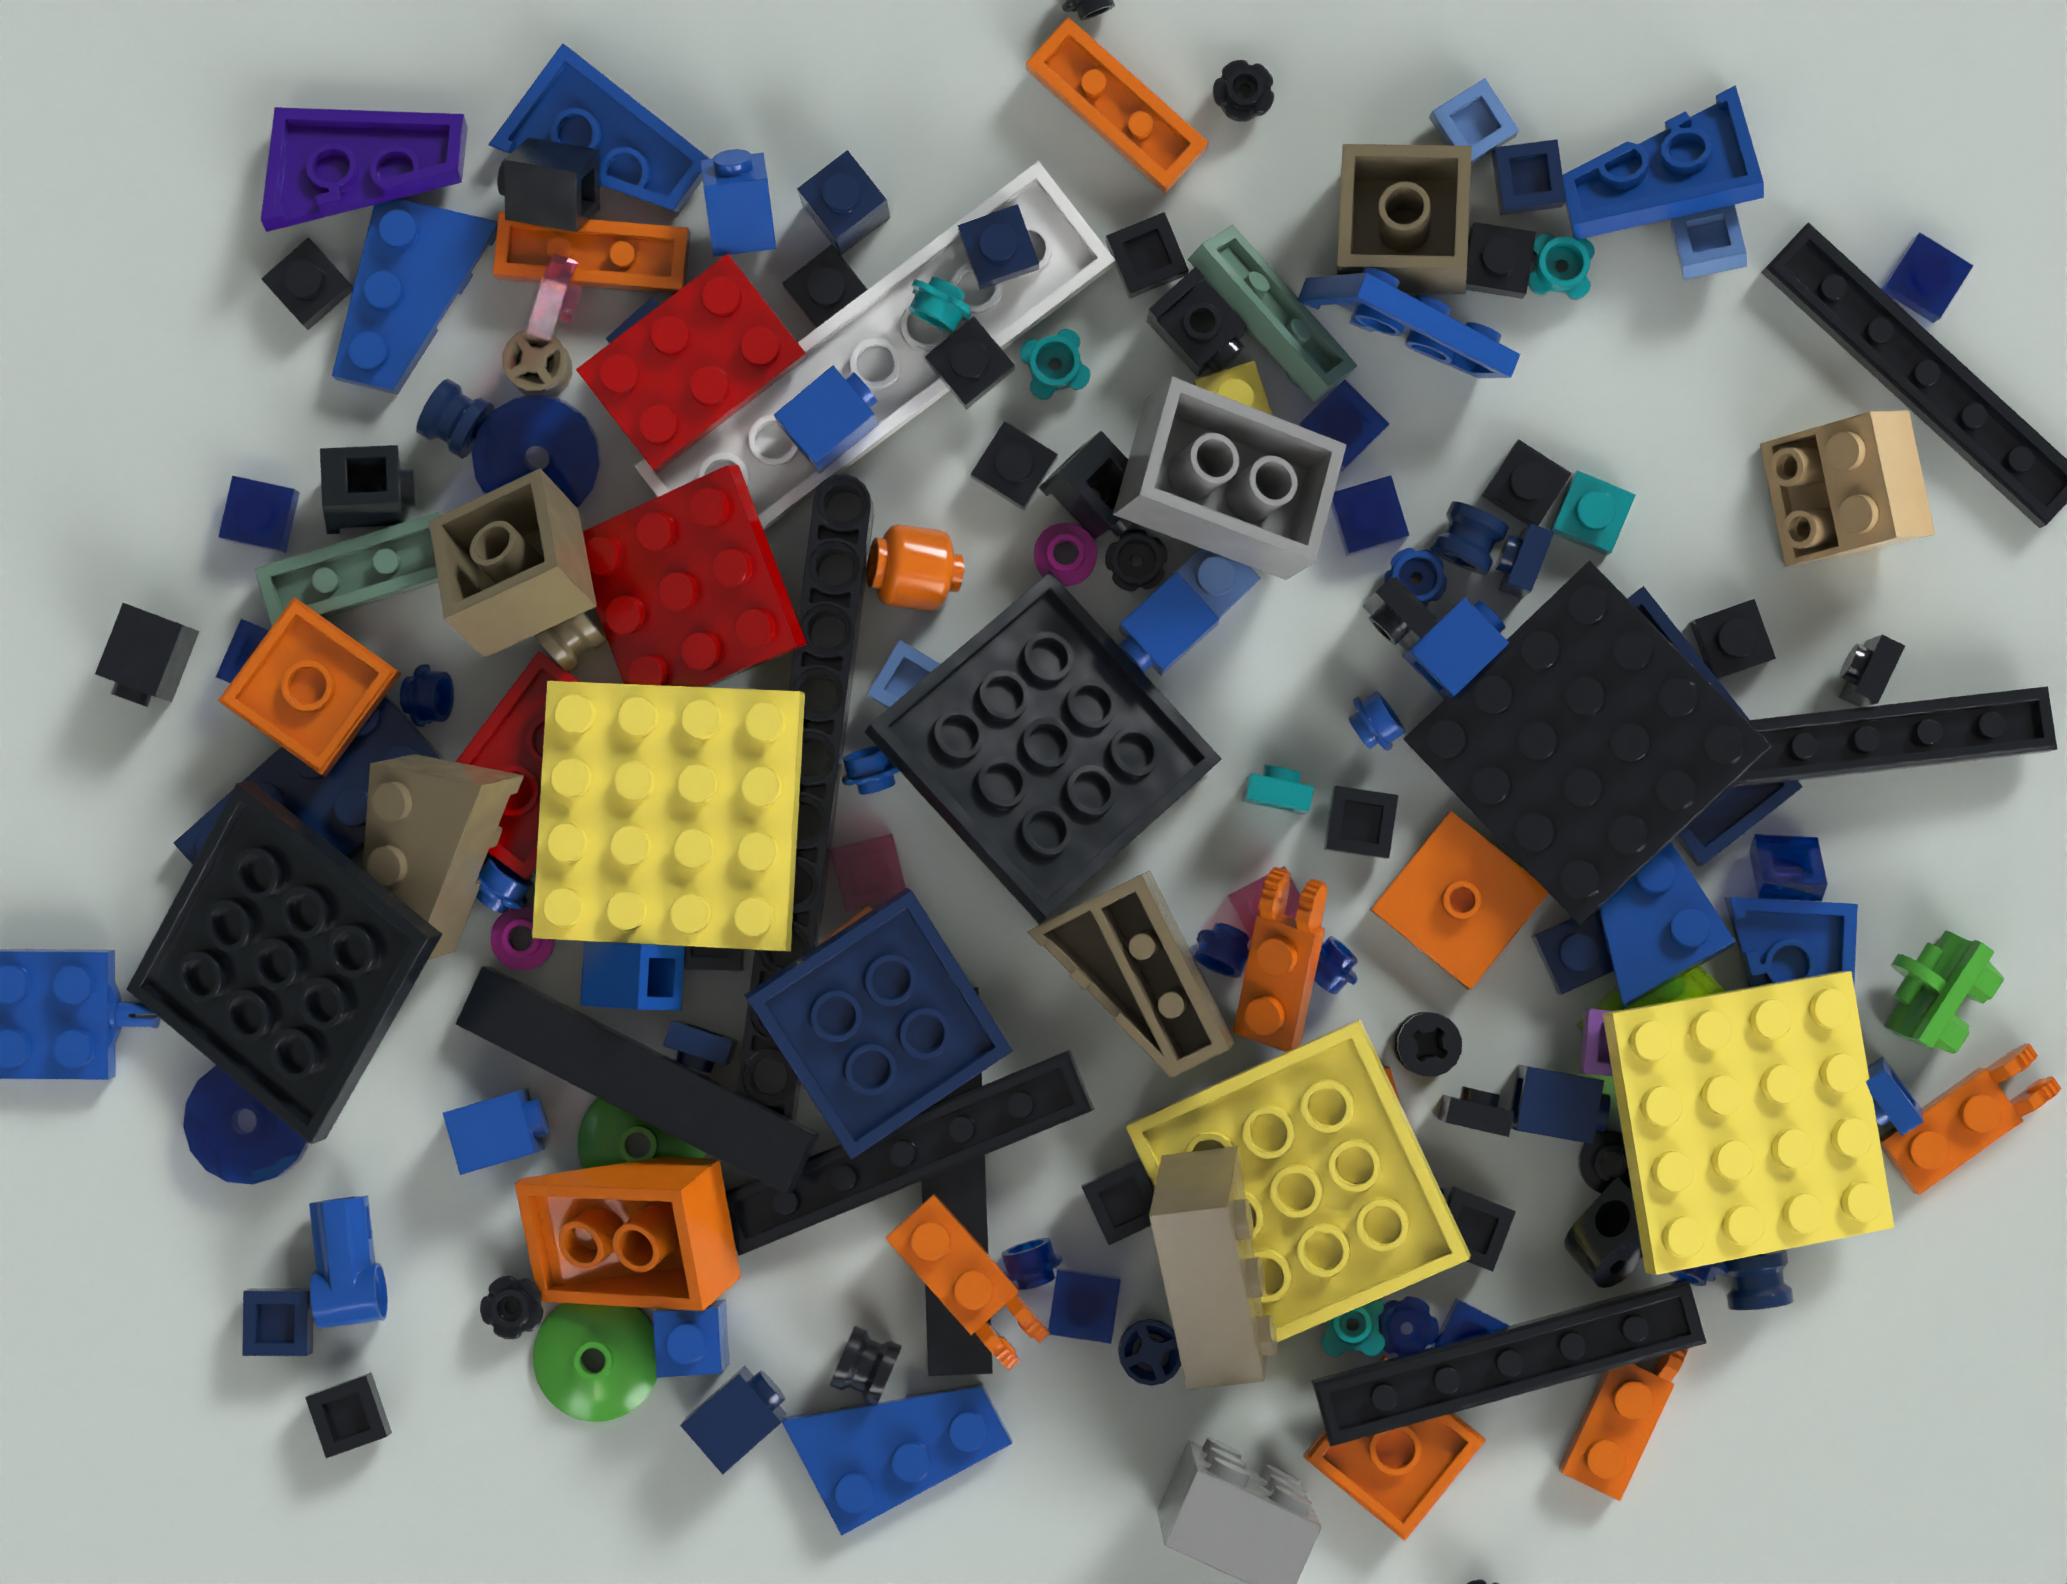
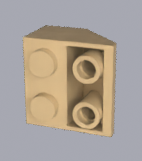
[1760,410,1935,567]

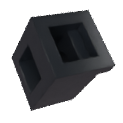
[1147,267,1247,377]
[1038,431,1133,540]
[320,445,415,534]

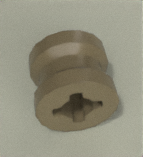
[502,329,572,400]
[534,612,607,672]

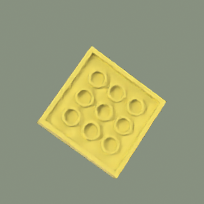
[532,681,805,951]
[1602,971,1895,1275]
[1125,1019,1471,1342]

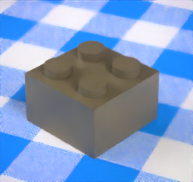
[1337,144,1472,294]
[429,468,597,658]

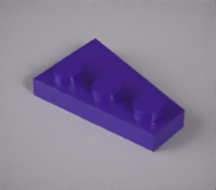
[261,107,468,232]

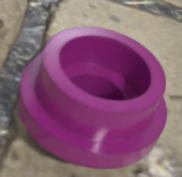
[1034,523,1097,587]
[491,906,556,970]

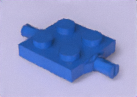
[0,949,161,1080]

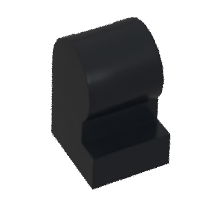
[1564,1176,1643,1288]

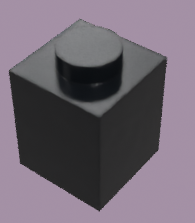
[497,138,600,232]
[95,603,200,707]

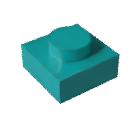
[1550,470,1636,556]
[1242,765,1314,814]

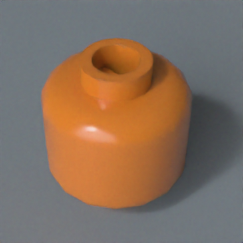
[867,524,964,611]

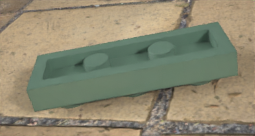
[1187,225,1358,402]
[255,512,441,626]

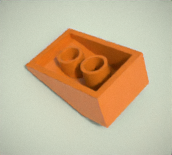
[514,1157,741,1311]

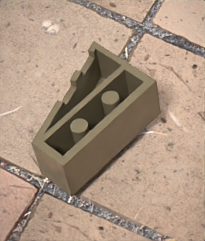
[363,754,524,960]
[1027,871,1236,1078]
[1149,1146,1277,1390]

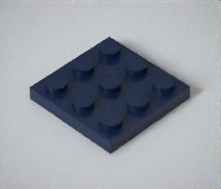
[744,888,1013,1159]

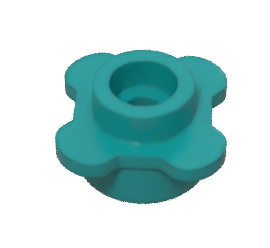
[1528,233,1595,300]
[908,277,971,333]
[1020,329,1090,400]
[1321,1298,1385,1357]

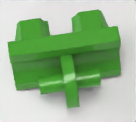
[1884,930,2004,1054]

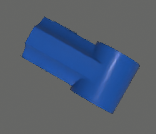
[309,1195,388,1328]

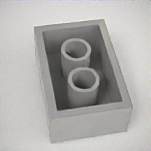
[1113,376,1347,580]
[1157,1438,1322,1584]

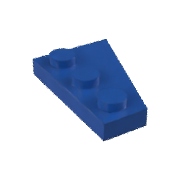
[488,43,711,213]
[1563,85,1764,240]
[332,198,498,395]
[1297,267,1521,378]
[1599,842,1735,1010]
[1724,897,1858,987]
[782,1383,1012,1536]

